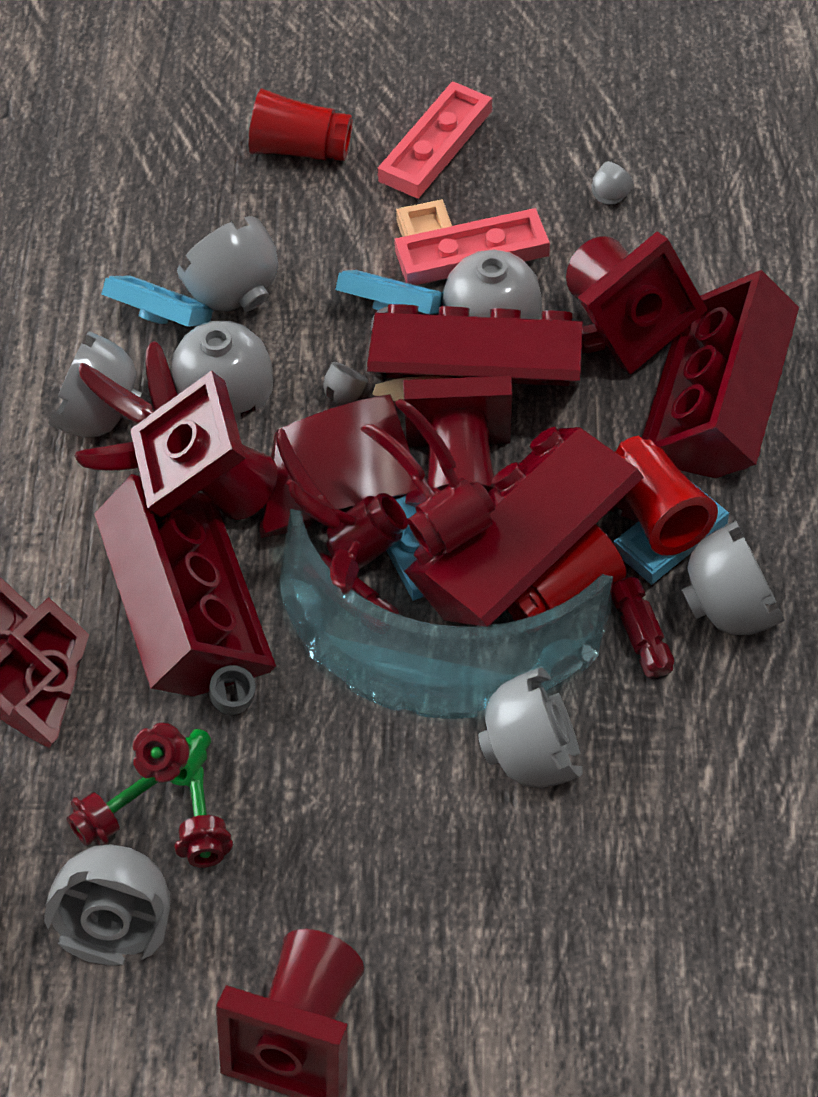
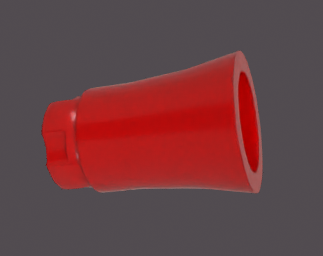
[249,88,353,161]
[615,435,718,556]
[507,524,626,633]

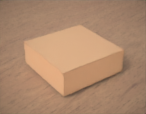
[396,199,452,237]

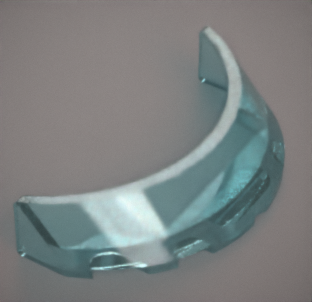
[279,509,613,719]

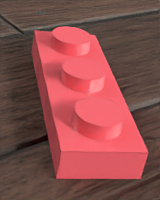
[377,81,492,199]
[395,208,550,285]

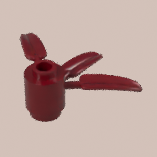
[75,340,178,471]
[360,399,495,557]
[276,428,408,595]

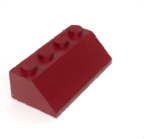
[642,270,799,479]
[367,304,583,387]
[404,427,644,627]
[94,474,276,697]

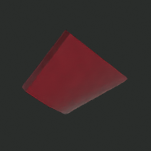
[259,394,417,538]
[0,577,89,748]

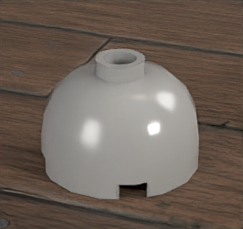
[177,216,279,312]
[442,249,542,319]
[171,321,273,421]
[48,331,142,437]
[682,521,785,635]
[478,667,583,788]
[44,844,170,966]

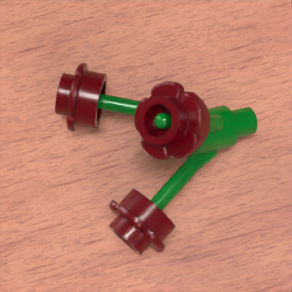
[66,723,233,868]

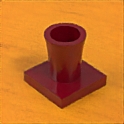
[566,231,708,375]
[130,370,277,520]
[403,376,512,492]
[216,929,364,1097]

